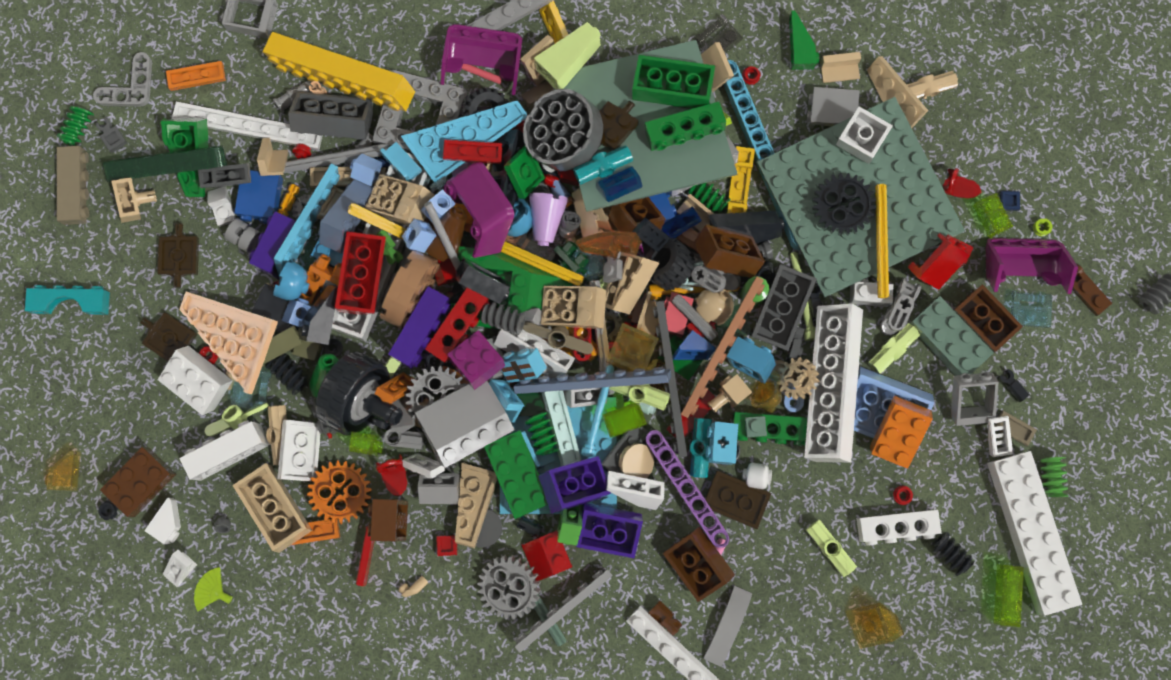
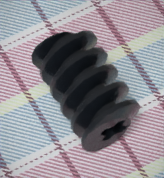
[266,353,309,395]
[932,531,975,576]

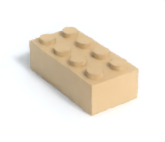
[233,463,313,553]

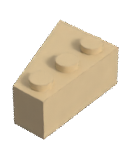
[572,188,621,245]
[605,251,659,315]

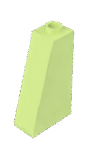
[534,22,601,90]

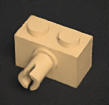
[112,178,157,223]
[707,374,752,413]

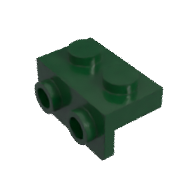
[516,392,548,417]

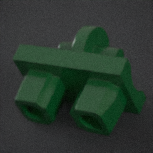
[554,241,590,275]

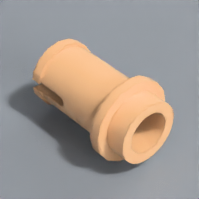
[309,81,327,94]

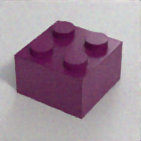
[447,330,505,390]

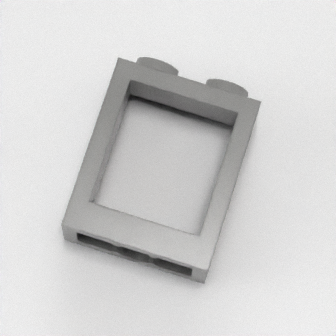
[221,0,278,39]
[951,372,999,426]

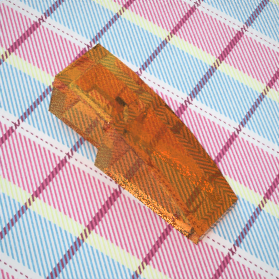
[576,231,642,259]

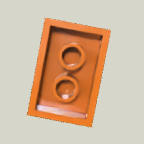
[870,396,933,469]

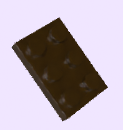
[702,471,772,530]

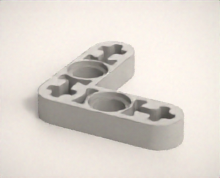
[93,52,152,107]

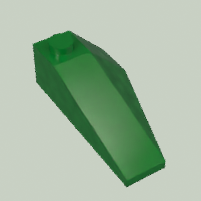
[161,118,208,197]

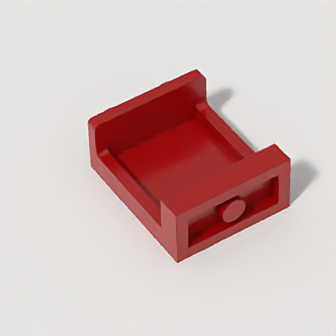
[908,233,971,290]

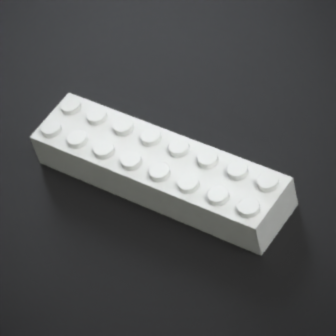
[804,304,863,463]
[987,451,1082,616]

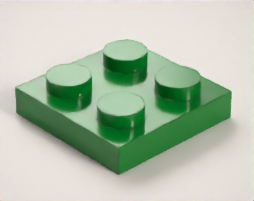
[504,146,545,199]

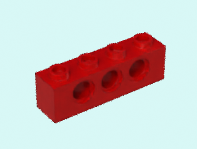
[425,288,491,362]

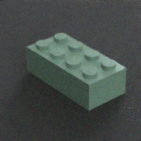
[909,296,994,376]

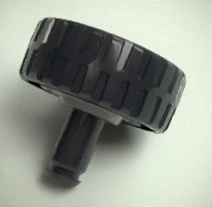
[316,352,403,436]

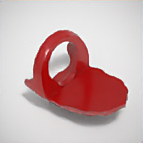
[943,168,982,199]
[376,454,408,496]

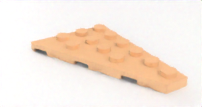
[179,292,278,394]

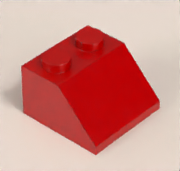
[522,530,573,581]

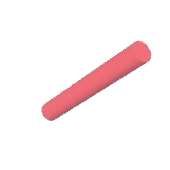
[462,64,503,85]

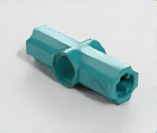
[573,145,633,185]
[690,418,712,478]

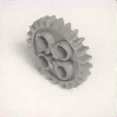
[405,366,467,424]
[477,555,541,620]

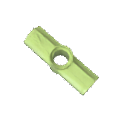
[868,323,920,374]
[609,384,670,411]
[806,520,857,577]

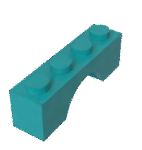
[25,285,110,315]

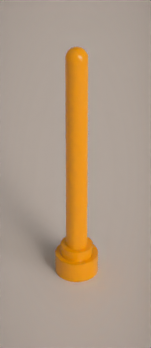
[649,284,740,300]

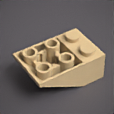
[365,174,435,227]
[541,286,606,329]

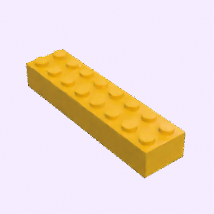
[263,32,415,112]

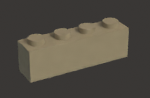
[57,146,89,225]

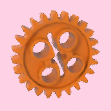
[307,460,372,525]

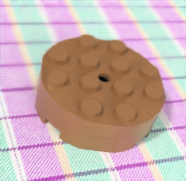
[380,250,440,329]

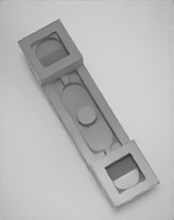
[703,586,752,667]

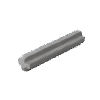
[672,294,718,341]

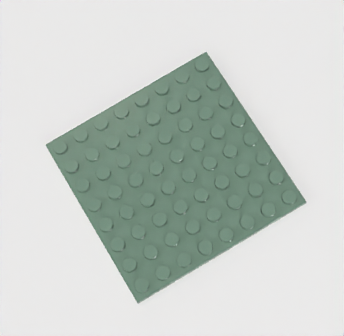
[553,40,737,212]
[757,97,965,298]

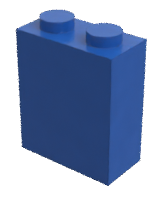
[234,170,283,224]

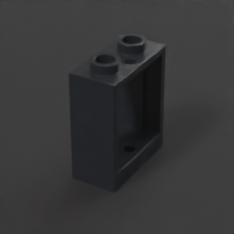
[454,257,510,304]

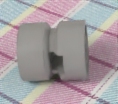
[224,218,261,253]

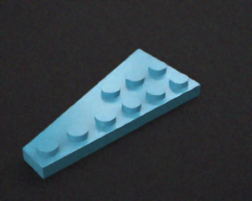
[401,101,527,184]
[274,164,340,278]

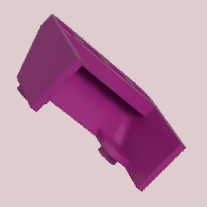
[440,24,522,95]
[444,162,514,258]
[986,238,1078,294]

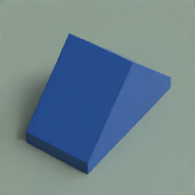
[672,330,715,360]

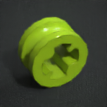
[1033,218,1052,237]

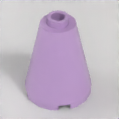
[529,193,568,246]

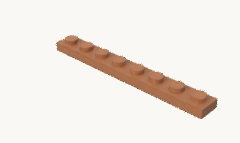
[681,276,765,418]

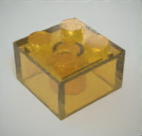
[606,323,659,372]

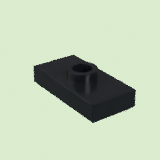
[632,217,671,252]

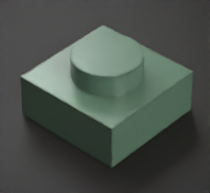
[745,416,767,438]

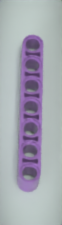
[646,430,729,548]

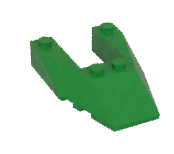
[450,247,573,330]

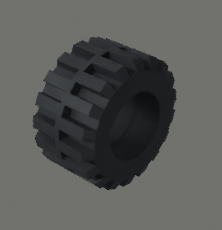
[460,88,509,117]
[645,237,695,290]

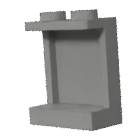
[807,87,860,129]

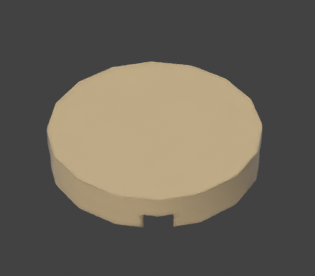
[618,443,654,478]

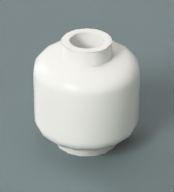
[743,463,772,489]

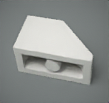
[145,498,181,544]

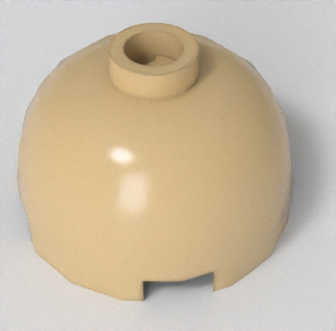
[695,289,734,326]

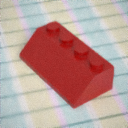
[335,232,386,315]

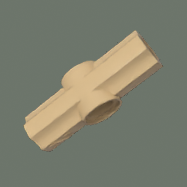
[907,71,958,99]
[266,405,287,465]

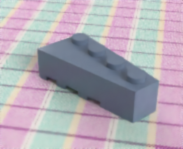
[318,179,374,253]

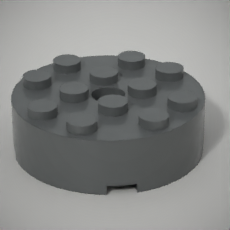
[523,89,603,171]

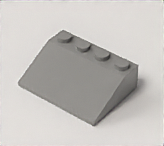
[414,381,514,468]

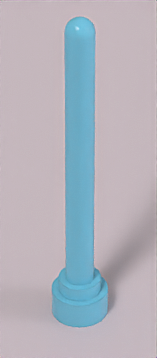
[580,365,614,458]

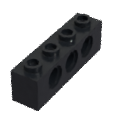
[491,129,526,208]

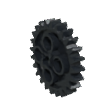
[812,173,876,236]

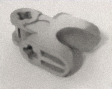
[690,252,741,293]
[880,277,922,336]

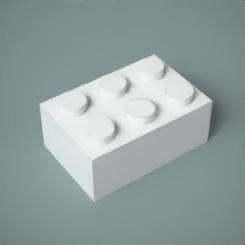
[158,346,233,415]

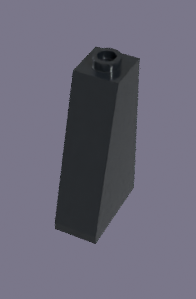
[708,211,784,244]

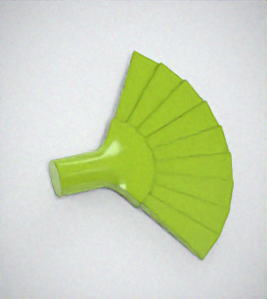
[194,567,233,612]

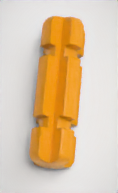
[277,184,300,217]

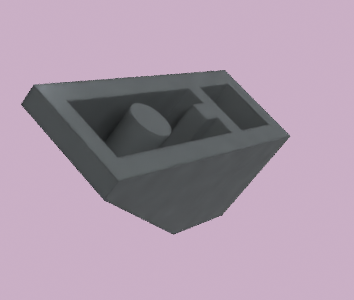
[198,163,251,188]

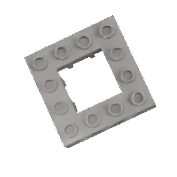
[373,70,468,155]

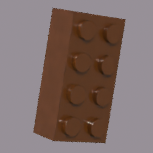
[367,499,408,542]

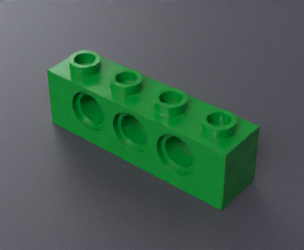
[645,101,726,151]
[732,412,808,446]

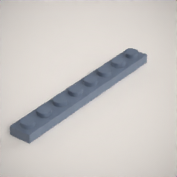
[514,367,672,394]

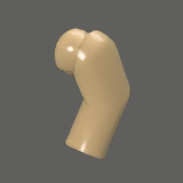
[398,576,428,597]

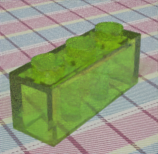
[993,564,1024,627]

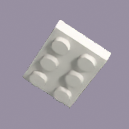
[278,420,321,482]

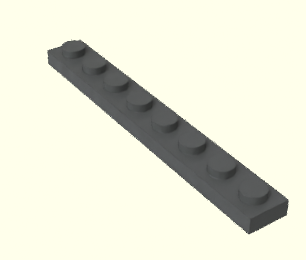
[653,301,687,457]

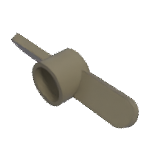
[523,322,593,355]

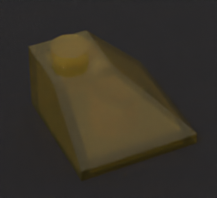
[846,602,904,649]

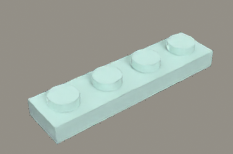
[541,390,581,466]

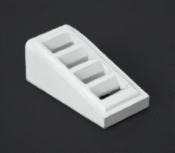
[988,416,1013,457]

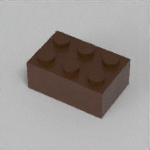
[694,224,765,278]
[953,284,1023,353]
[100,447,177,517]
[663,526,735,602]

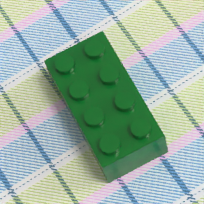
[632,55,715,109]
[484,430,548,519]

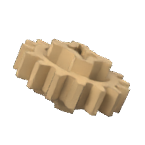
[776,357,819,400]

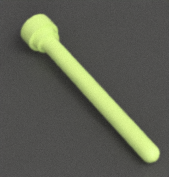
[790,252,816,341]

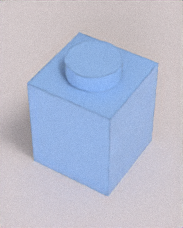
[350,154,383,186]

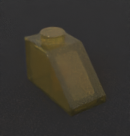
[45,451,81,491]

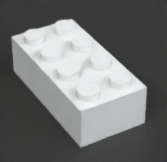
[179,420,271,481]

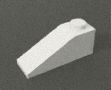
[606,471,665,510]

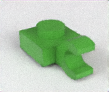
[377,230,403,265]

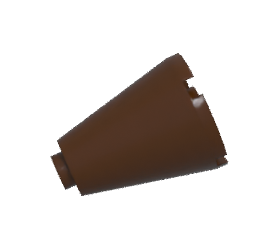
[426,207,467,262]

